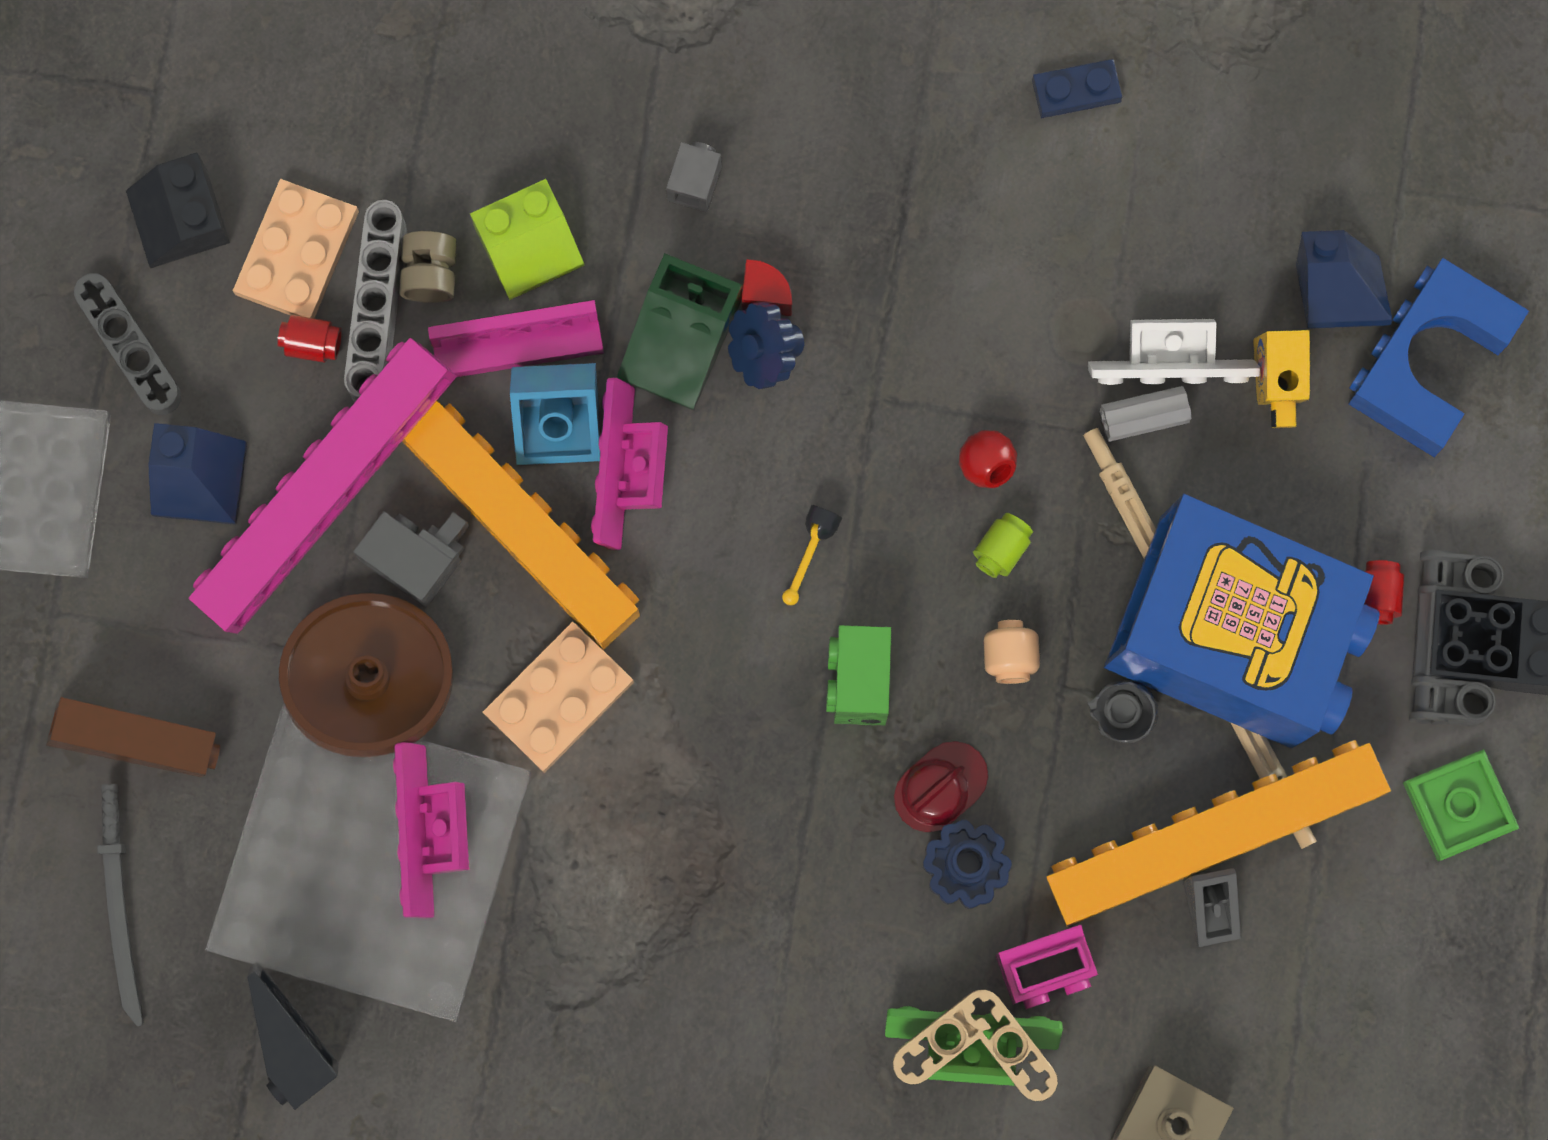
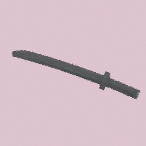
[97,784,144,1026]

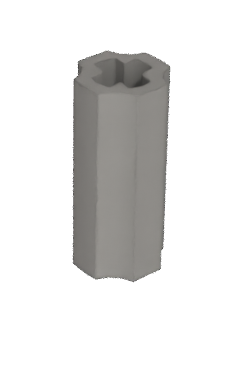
[1100,386,1192,442]

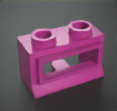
[995,925,1098,1009]

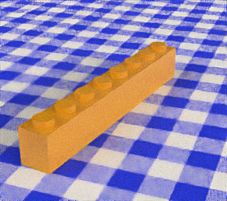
[402,401,640,650]
[1046,740,1391,927]

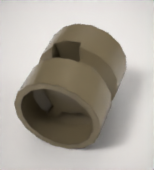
[399,231,457,303]

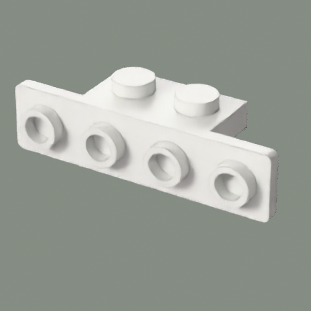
[1088,319,1260,385]

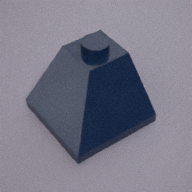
[1296,230,1392,329]
[148,423,247,525]

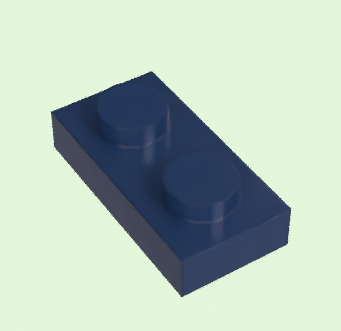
[1032,59,1122,118]

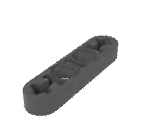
[74,273,181,415]

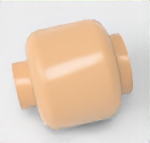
[983,620,1040,684]

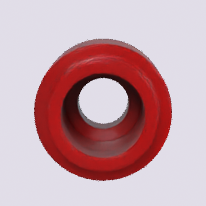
[278,315,342,363]
[1364,560,1404,625]

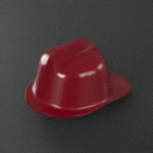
[894,741,988,832]

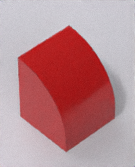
[742,259,792,316]

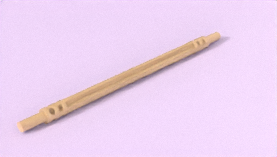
[1083,428,1317,849]

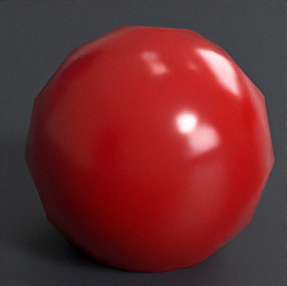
[959,430,1017,488]

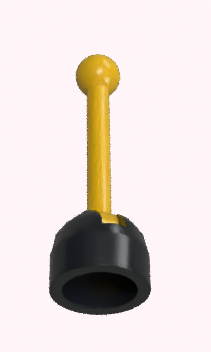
[782,505,842,605]

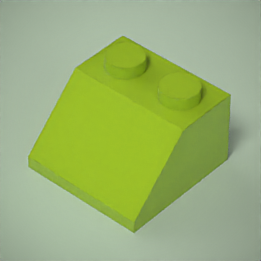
[470,179,585,300]

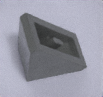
[1183,868,1241,947]

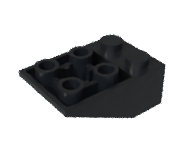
[1430,589,1548,695]

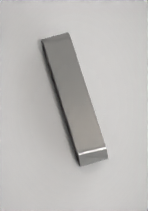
[344,200,407,402]

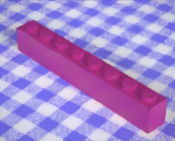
[188,338,457,634]

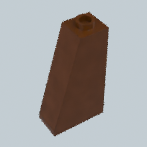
[46,697,220,777]

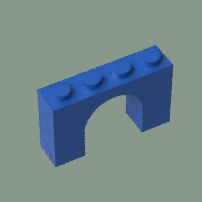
[1348,258,1529,457]

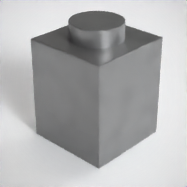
[666,142,722,212]

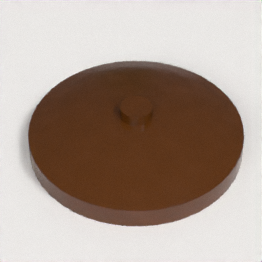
[279,593,453,757]

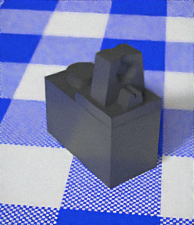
[353,511,469,608]

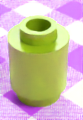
[973,513,1033,578]

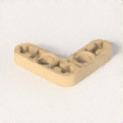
[893,989,1058,1101]

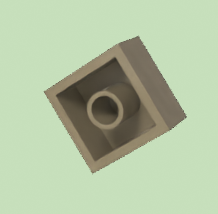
[1111,1065,1234,1140]

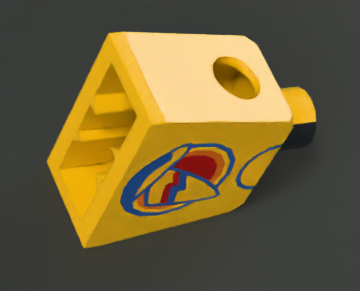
[1253,330,1310,428]

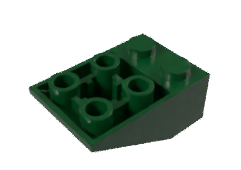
[617,253,742,410]

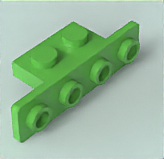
[885,1006,1063,1086]

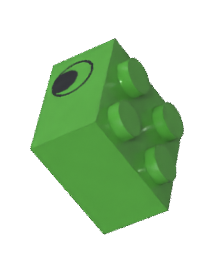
[826,625,891,726]

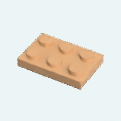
[233,179,359,318]
[483,621,634,773]

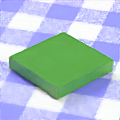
[1403,749,1519,862]

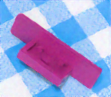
[591,378,668,550]
[393,742,469,919]

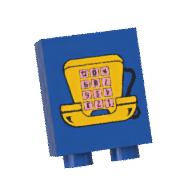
[1104,494,1380,749]

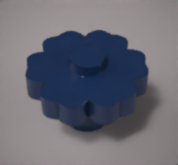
[728,302,804,389]
[923,820,1012,909]

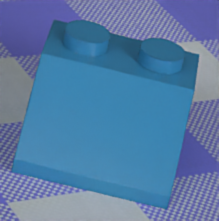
[510,363,600,465]

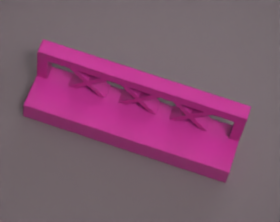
[428,300,604,377]

